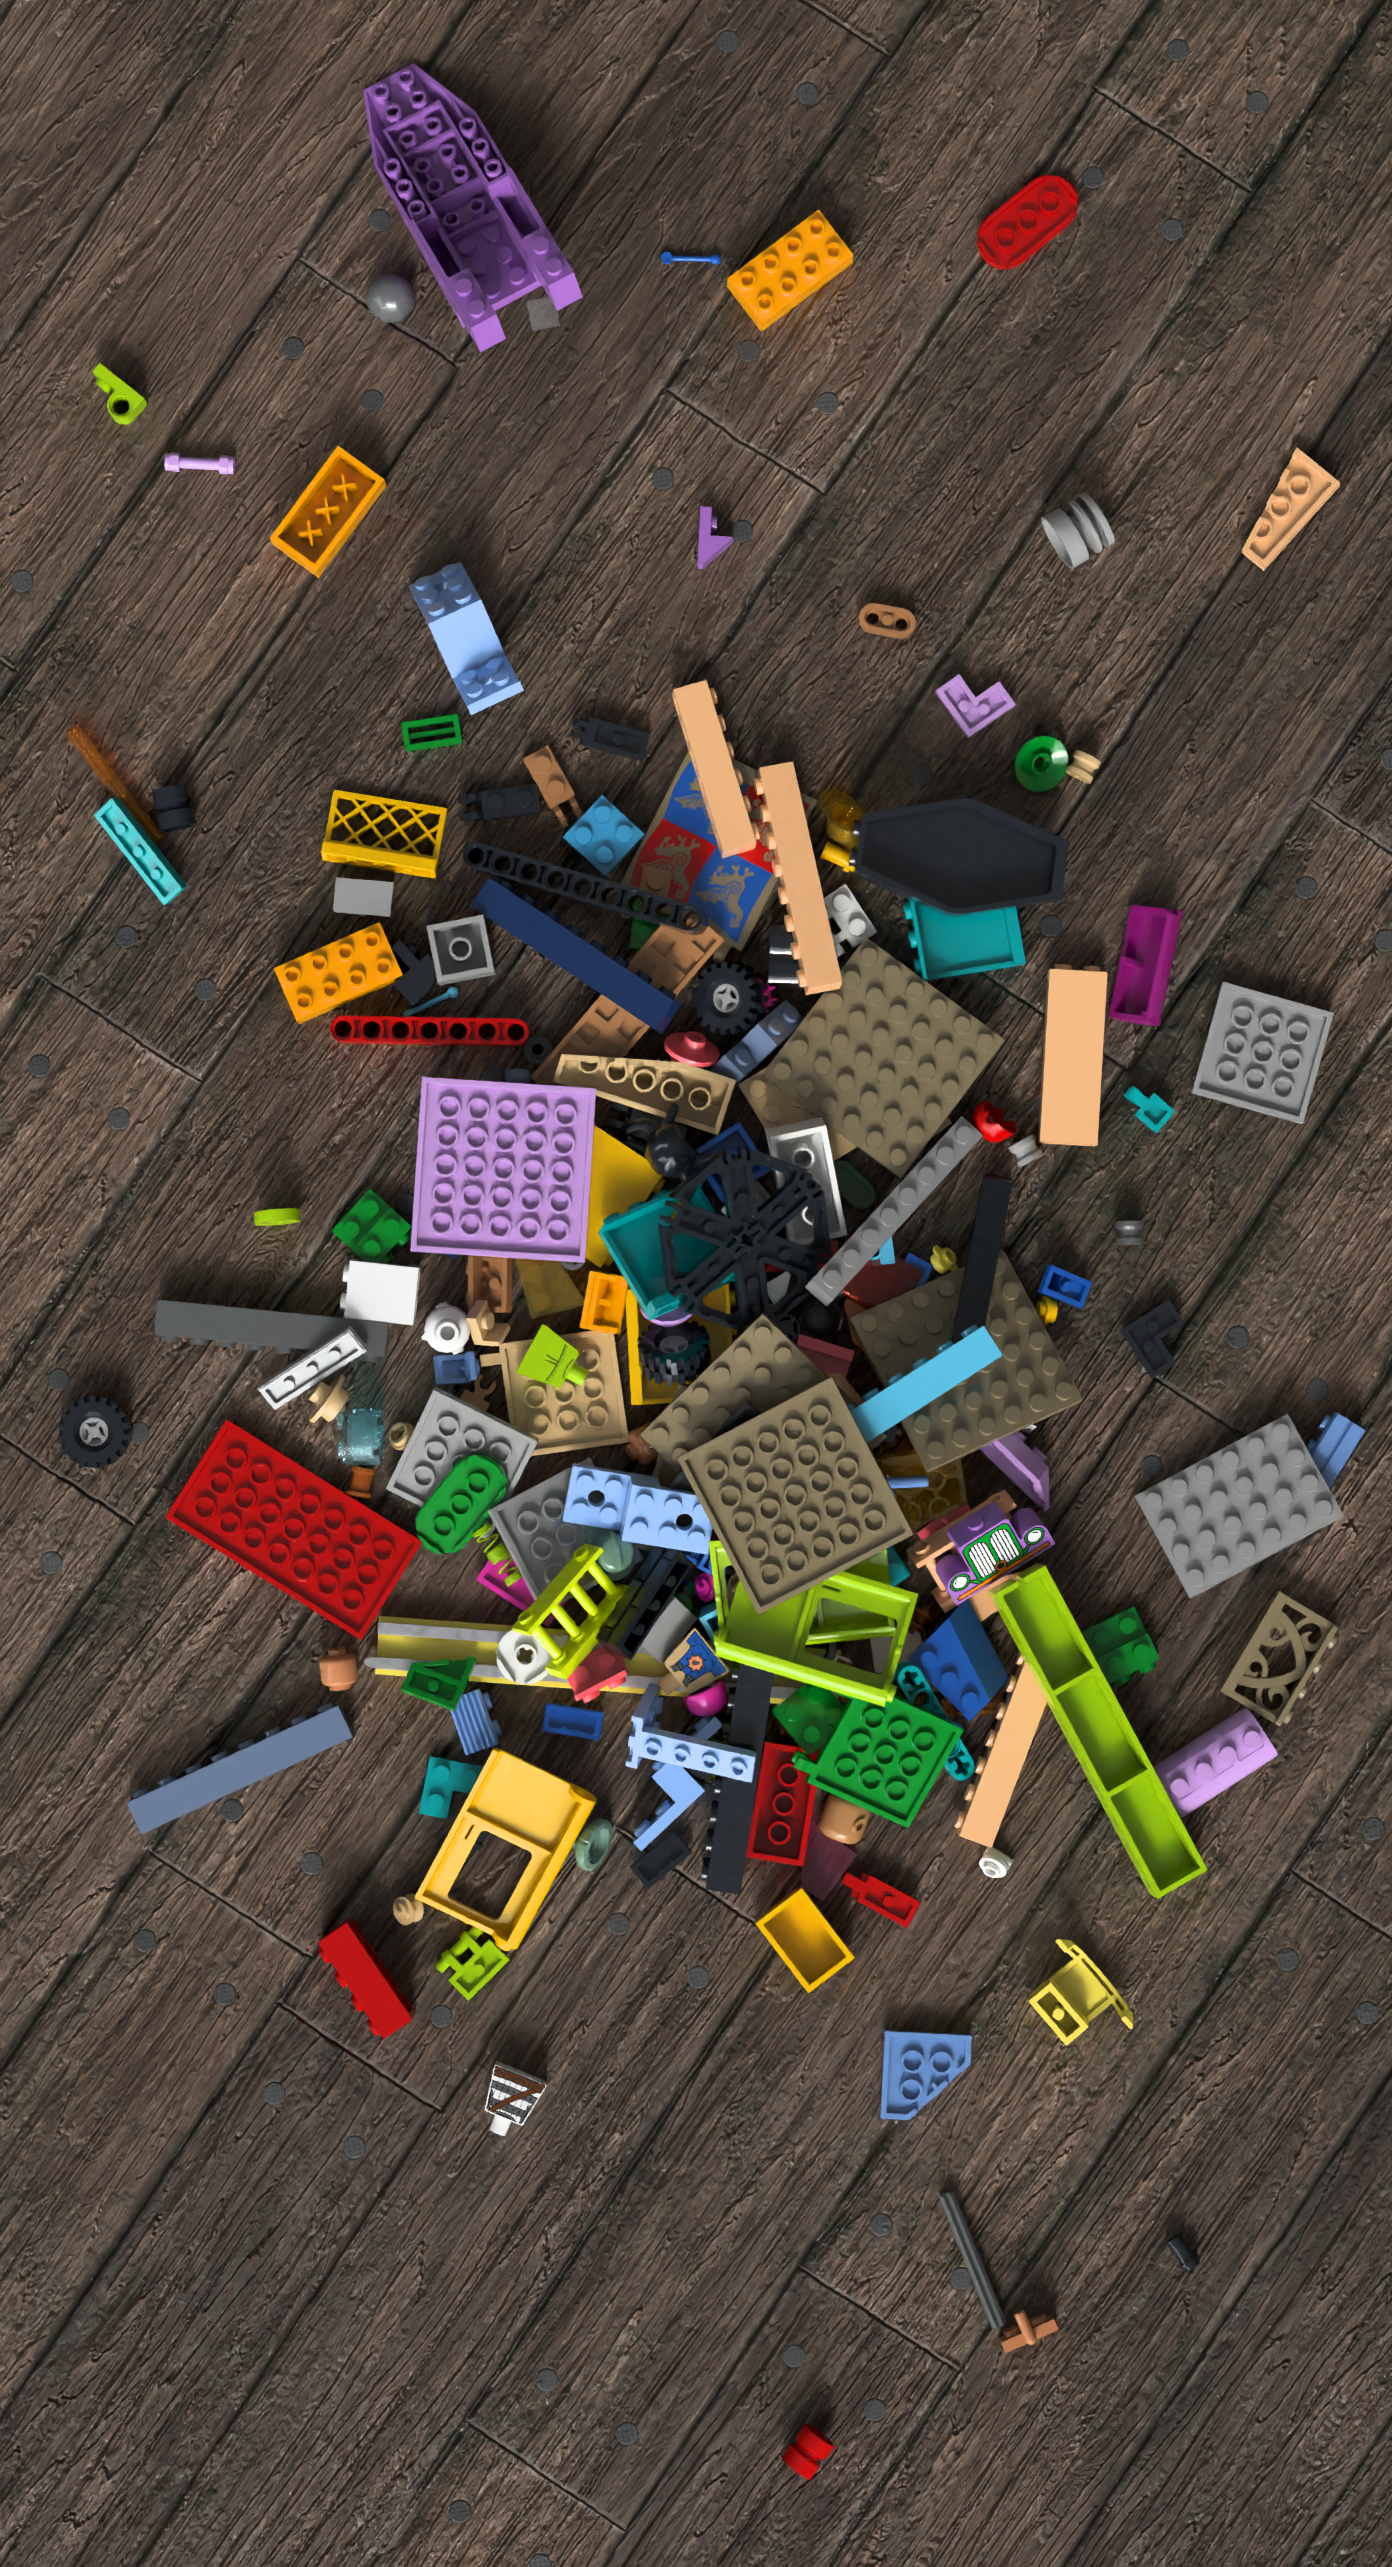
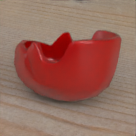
[973,1100,1016,1143]

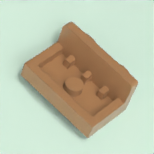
[466,1255,513,1313]

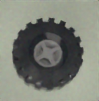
[691,962,769,1034]
[637,1319,711,1386]
[57,1396,133,1468]

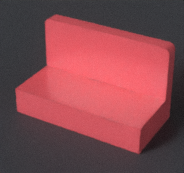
[796,1334,855,1379]

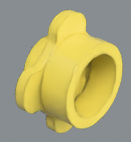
[930,1245,958,1274]

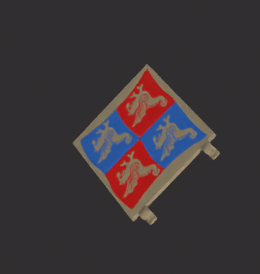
[620,750,817,963]

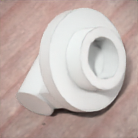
[979,1847,1013,1878]

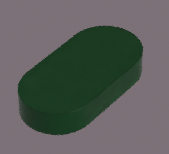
[833,1160,876,1210]

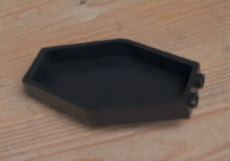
[848,798,1069,917]

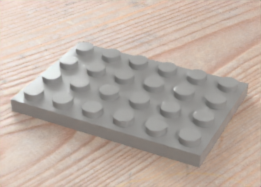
[1135,1414,1344,1599]

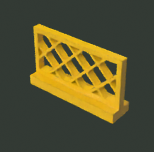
[321,790,447,879]

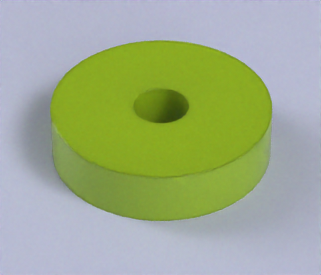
[254,1208,301,1226]

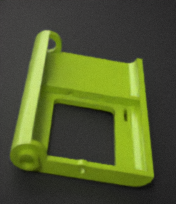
[715,1571,918,1707]

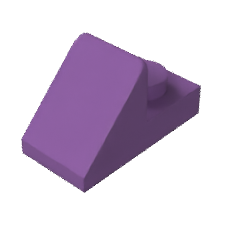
[697,506,733,569]

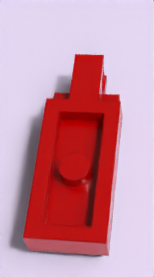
[840,1871,921,1928]

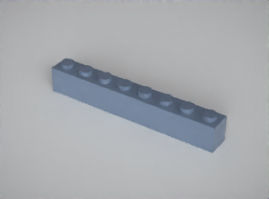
[127,1702,354,1834]

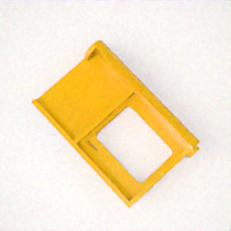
[414,1748,597,1951]

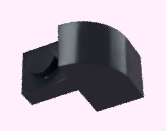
[391,940,437,1008]

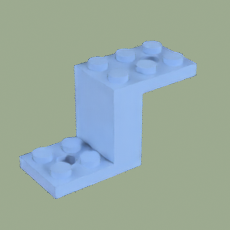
[409,562,524,715]

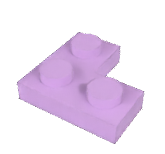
[935,674,1016,739]

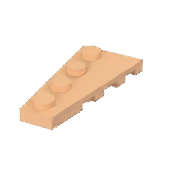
[1242,447,1340,571]

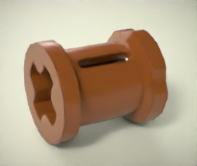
[346,1465,377,1499]

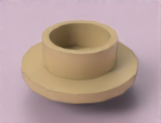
[308,1373,350,1423]

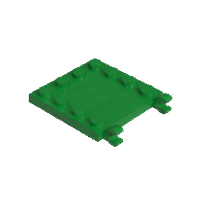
[791,1692,964,1828]

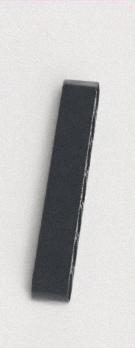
[951,1172,1013,1344]

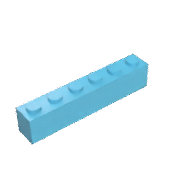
[849,1324,1002,1442]

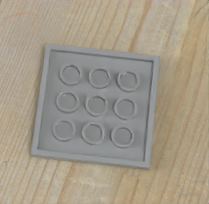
[1191,982,1334,1124]
[386,1387,539,1540]
[488,1457,643,1604]

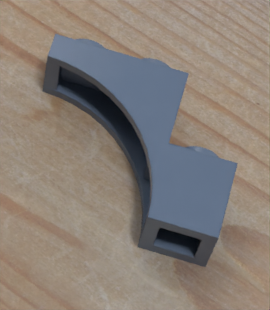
[709,1000,804,1088]

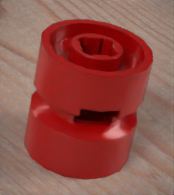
[781,2423,835,2480]

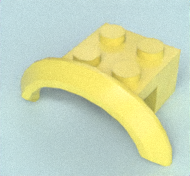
[1028,1939,1133,2046]

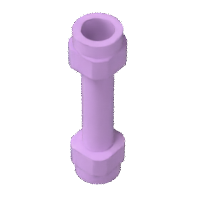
[164,452,235,475]

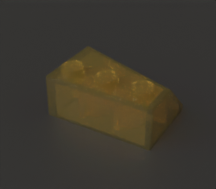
[875,1449,968,1532]

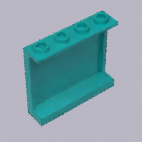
[903,899,1026,982]
[598,1182,735,1321]

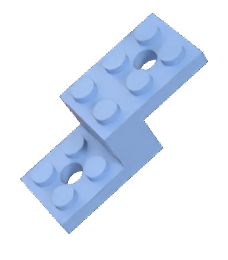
[562,1463,713,1554]
[633,1714,723,1851]

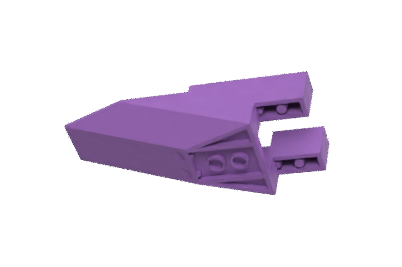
[363,63,583,352]

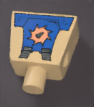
[657,1627,730,1696]

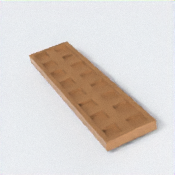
[531,913,725,1086]

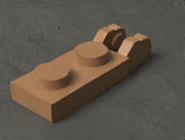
[523,745,584,829]

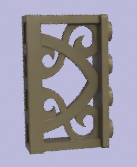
[1217,1590,1339,1726]

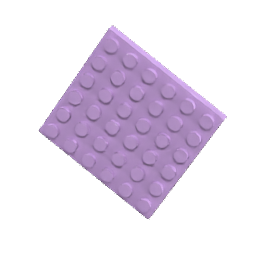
[410,1077,596,1263]

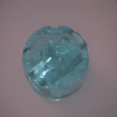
[337,1408,385,1466]

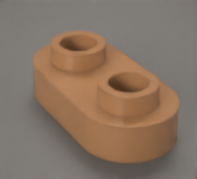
[859,603,916,639]

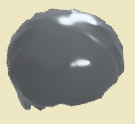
[366,272,415,323]

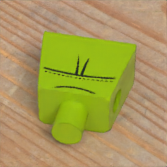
[516,1324,589,1388]

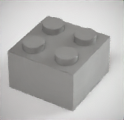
[427,915,496,986]

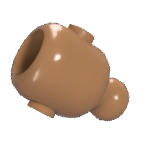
[818,1793,872,1844]

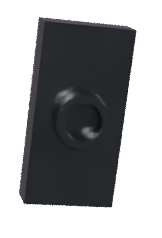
[629,1829,693,1889]

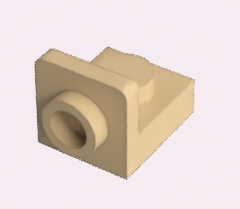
[465,1300,510,1346]

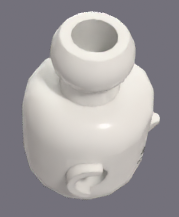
[421,1301,471,1355]

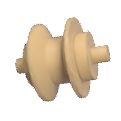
[393,1893,424,1925]

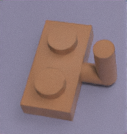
[999,2310,1059,2353]

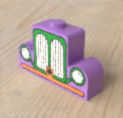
[935,1501,1055,1606]

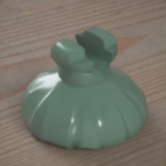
[572,1818,612,1871]

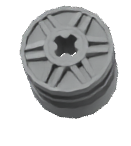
[1041,492,1115,569]

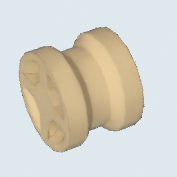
[1065,750,1101,784]

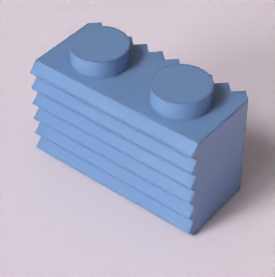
[450,1688,503,1755]

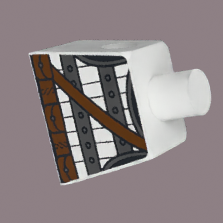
[485,2061,547,2136]

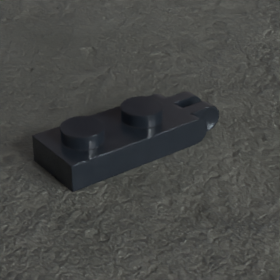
[569,716,650,763]

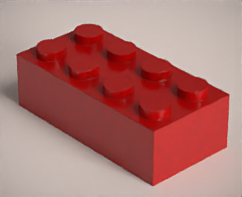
[746,1739,821,1867]
[317,1917,416,2040]

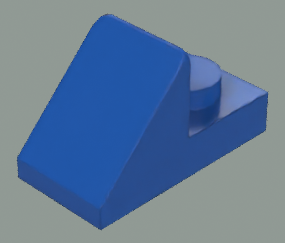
[1038,1264,1092,1309]

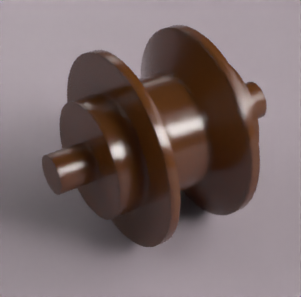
[908,1604,936,1634]

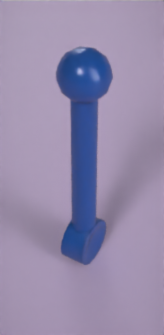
[661,252,721,265]

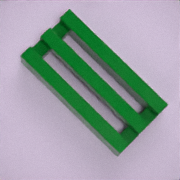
[401,714,463,752]

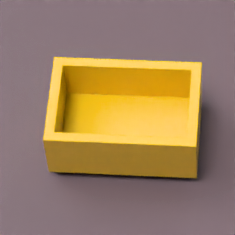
[755,1885,855,1993]

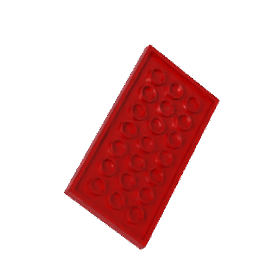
[165,1419,422,1640]

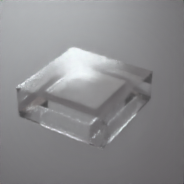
[526,297,560,331]

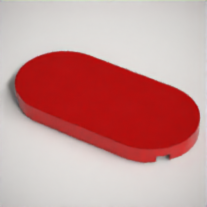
[977,175,1078,269]

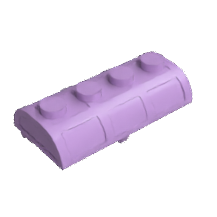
[1153,1707,1278,1818]

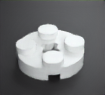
[497,1629,551,1684]

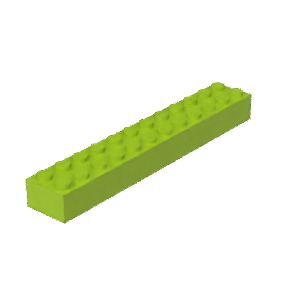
[988,1563,1208,1899]

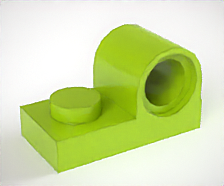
[92,363,148,425]

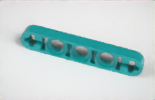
[893,1661,974,1781]

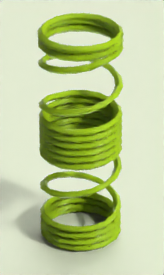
[472,1522,522,1586]

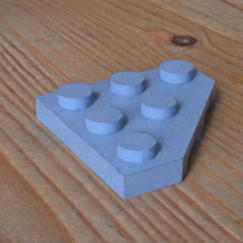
[880,2030,972,2120]

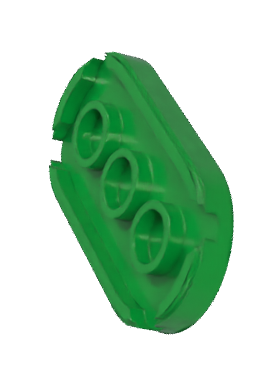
[415,1453,508,1554]

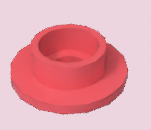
[664,1031,720,1069]

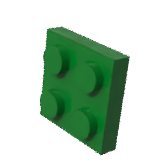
[772,1683,844,1756]

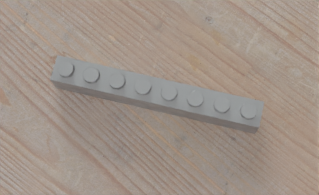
[805,1116,983,1307]

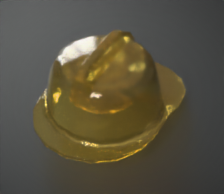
[818,789,864,850]

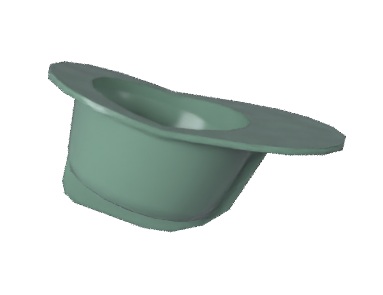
[585,1525,635,1581]

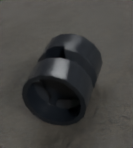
[151,784,197,833]

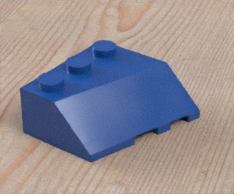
[906,1599,1008,1721]

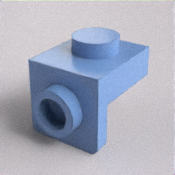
[433,1351,480,1386]

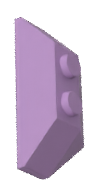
[979,1431,1049,1512]

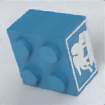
[563,795,645,880]

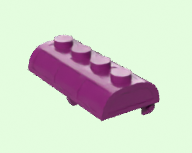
[1108,905,1183,1026]

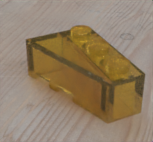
[515,1258,584,1320]

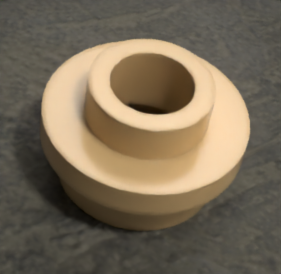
[388,1422,415,1451]

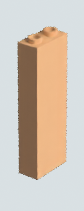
[1038,964,1107,1147]

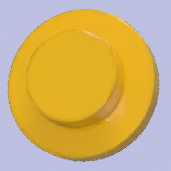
[1035,1296,1058,1325]

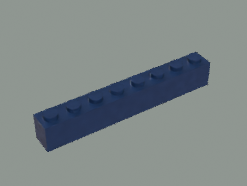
[471,877,681,1033]

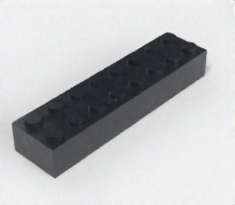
[701,1661,774,1895]

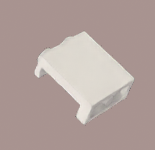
[340,1258,421,1325]

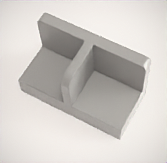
[333,877,395,917]

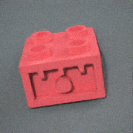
[567,1646,629,1703]

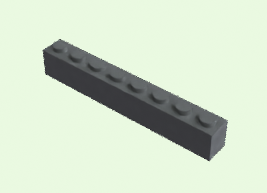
[154,1300,390,1362]

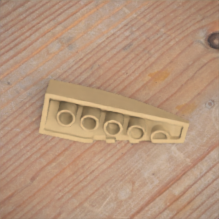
[553,1054,736,1135]

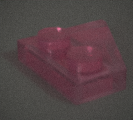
[800,1822,858,1902]

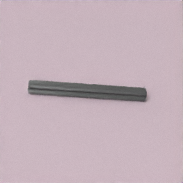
[939,2190,1006,2329]

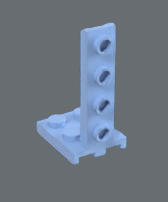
[626,1683,757,1783]

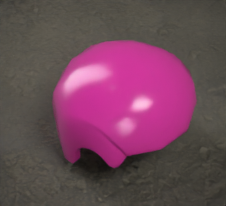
[683,1680,728,1717]

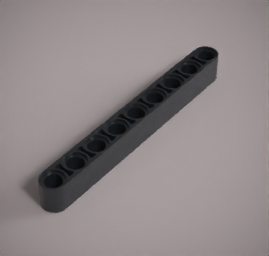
[462,842,709,935]

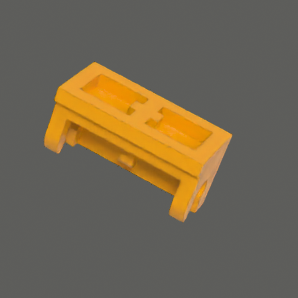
[580,1271,629,1334]

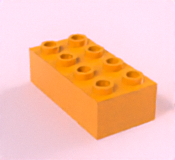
[727,210,854,332]
[270,446,386,578]
[274,922,403,1024]

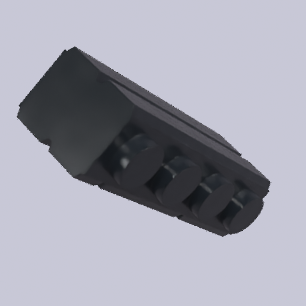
[596,1546,693,1660]

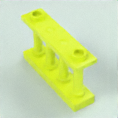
[512,1544,629,1679]

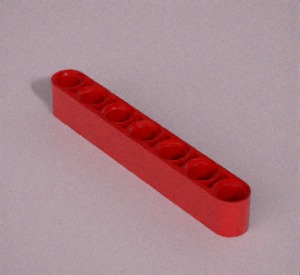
[330,1016,530,1047]

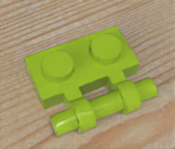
[434,1926,510,2001]

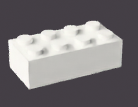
[765,1117,847,1245]

